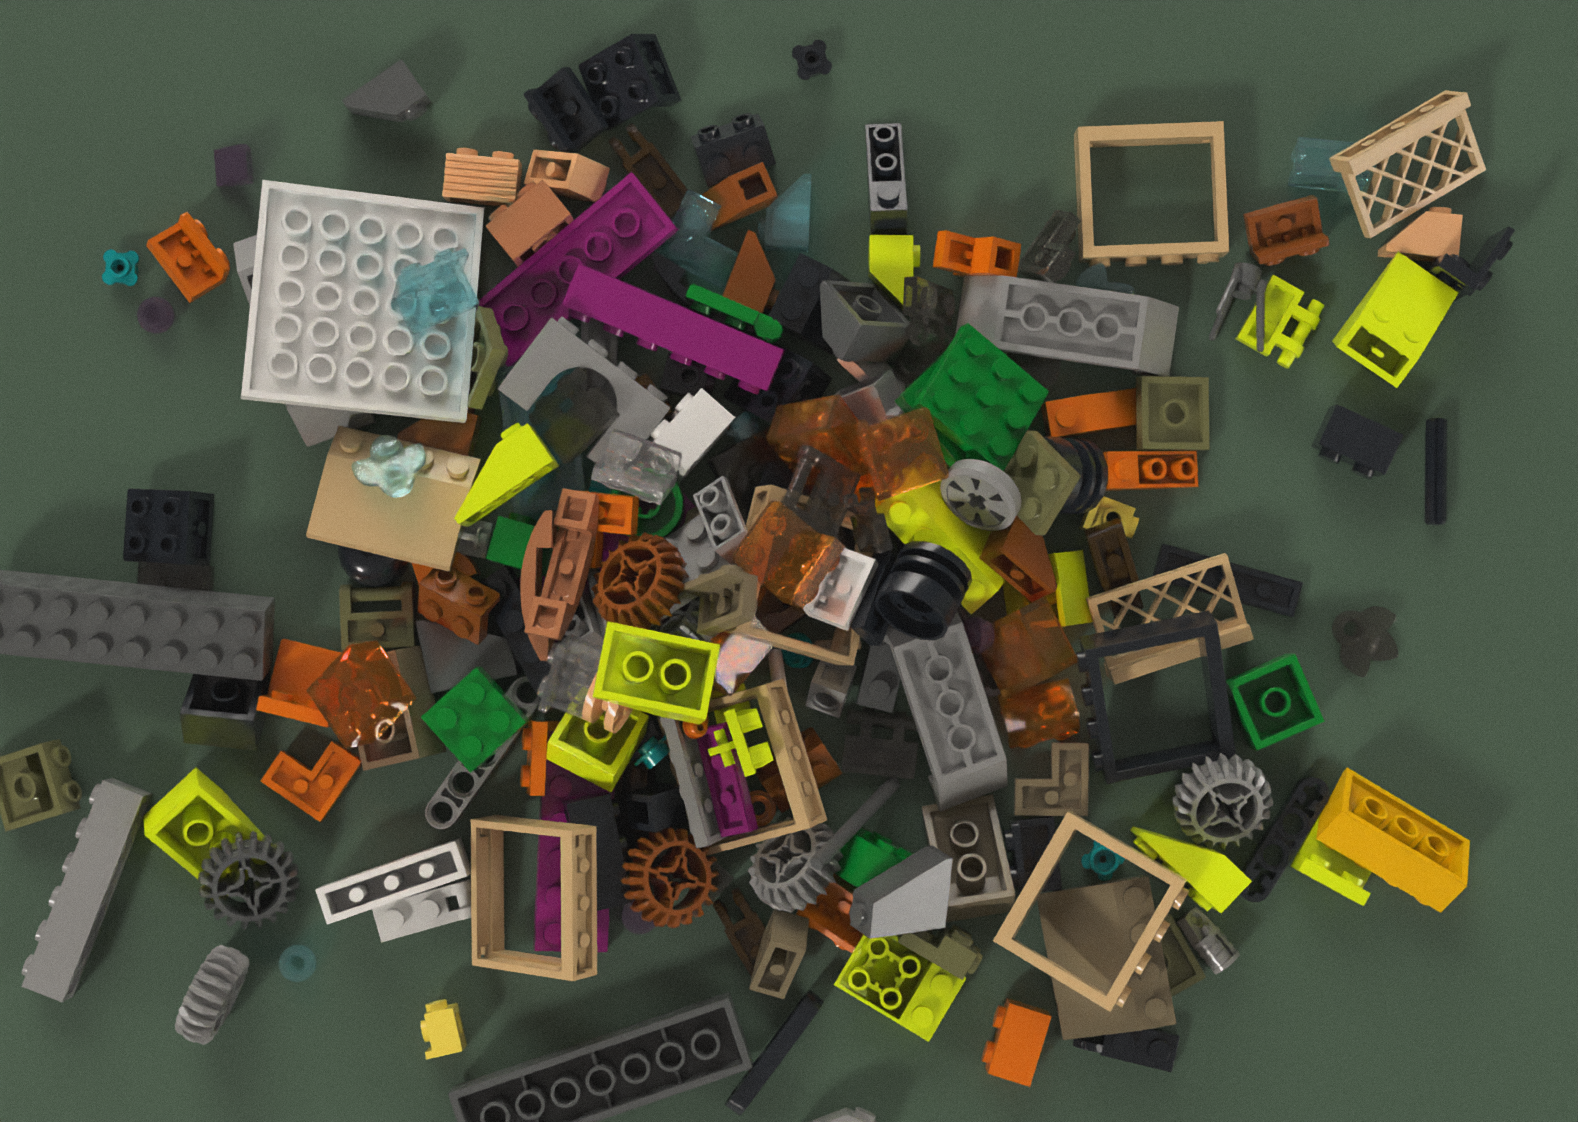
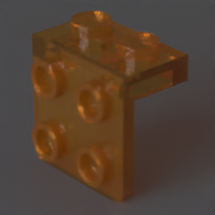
[732,500,846,609]

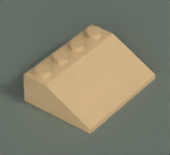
[306,426,481,572]

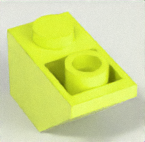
[868,235,920,312]

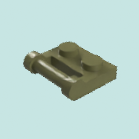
[339,581,416,650]

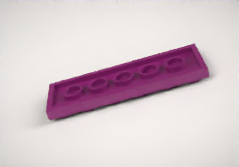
[476,172,679,369]
[533,730,615,952]

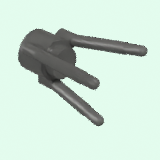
[1209,262,1268,352]

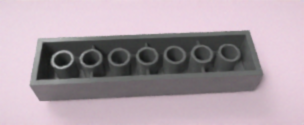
[0,570,275,681]
[448,991,753,1122]

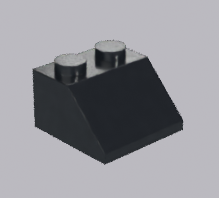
[769,253,852,355]
[180,670,270,751]

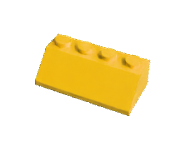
[1316,767,1470,913]

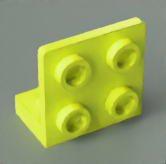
[1290,810,1372,906]

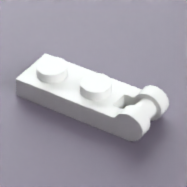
[372,879,471,943]

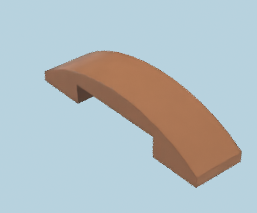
[524,488,599,640]
[520,510,558,661]

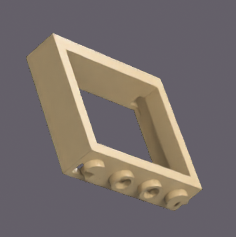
[1074,121,1229,268]
[723,485,887,666]
[657,678,827,856]
[993,811,1189,1012]
[470,815,597,981]

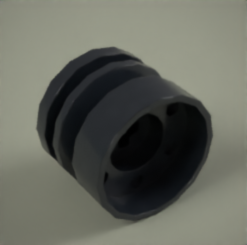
[1043,436,1108,514]
[874,541,972,640]

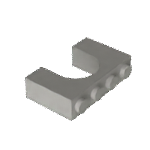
[497,316,670,479]

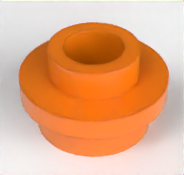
[749,790,776,827]

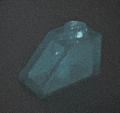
[758,174,811,252]

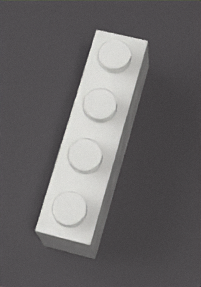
[315,838,471,925]

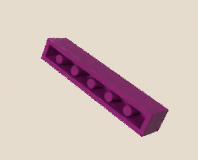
[562,264,785,395]

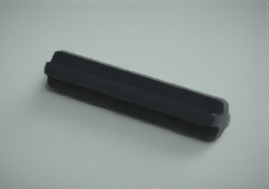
[1425,418,1447,525]

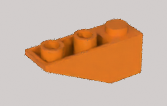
[1103,451,1199,491]

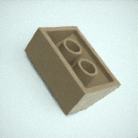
[340,645,446,771]

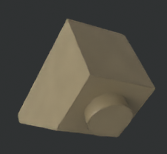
[749,909,809,999]

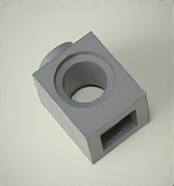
[805,660,857,718]

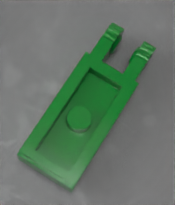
[685,284,783,344]

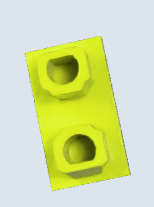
[707,708,774,777]

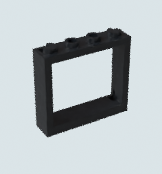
[1076,611,1236,784]

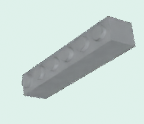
[21,778,153,1002]

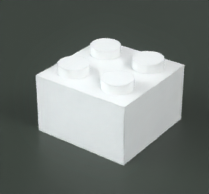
[645,388,735,485]

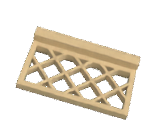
[1329,90,1486,239]
[1086,553,1254,684]

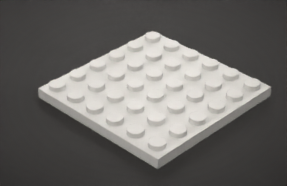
[241,180,484,423]

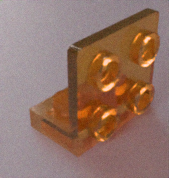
[850,407,949,501]

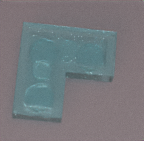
[659,189,739,288]

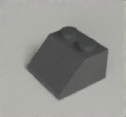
[820,280,914,363]

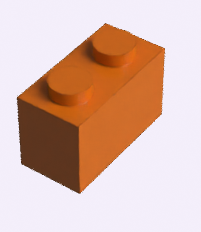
[981,998,1052,1087]

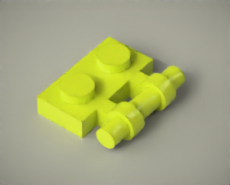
[1235,275,1325,369]

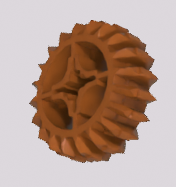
[591,532,689,630]
[620,827,720,928]

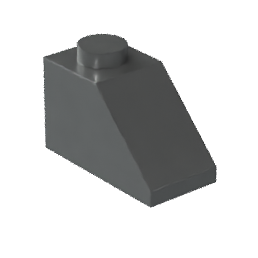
[342,59,431,123]

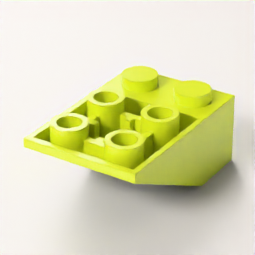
[1332,251,1458,388]
[1130,826,1252,913]
[834,934,966,1042]

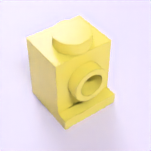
[1079,497,1139,538]
[421,999,467,1060]

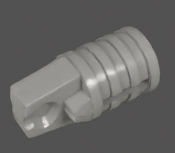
[1177,906,1240,975]

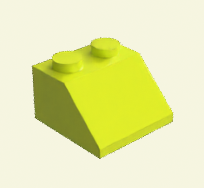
[1003,550,1093,633]

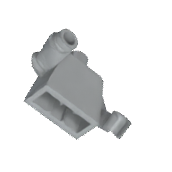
[795,370,913,462]

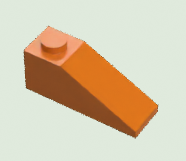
[1041,388,1136,438]

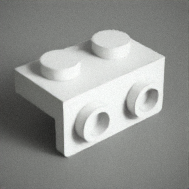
[800,538,878,631]

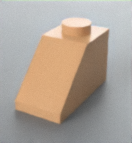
[524,150,610,202]
[1378,207,1463,262]

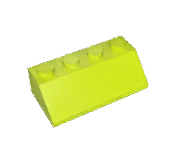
[869,451,1005,615]

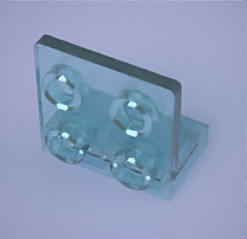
[392,248,479,335]

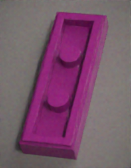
[697,722,758,837]

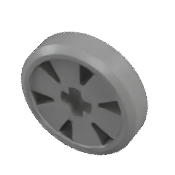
[940,459,1022,531]

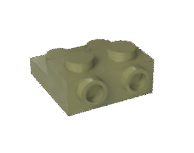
[0,739,82,832]
[897,924,983,980]

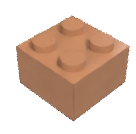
[486,180,574,267]

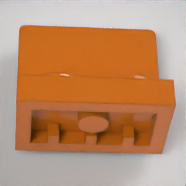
[256,639,352,728]

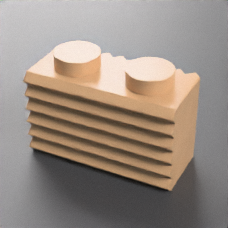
[442,148,522,207]

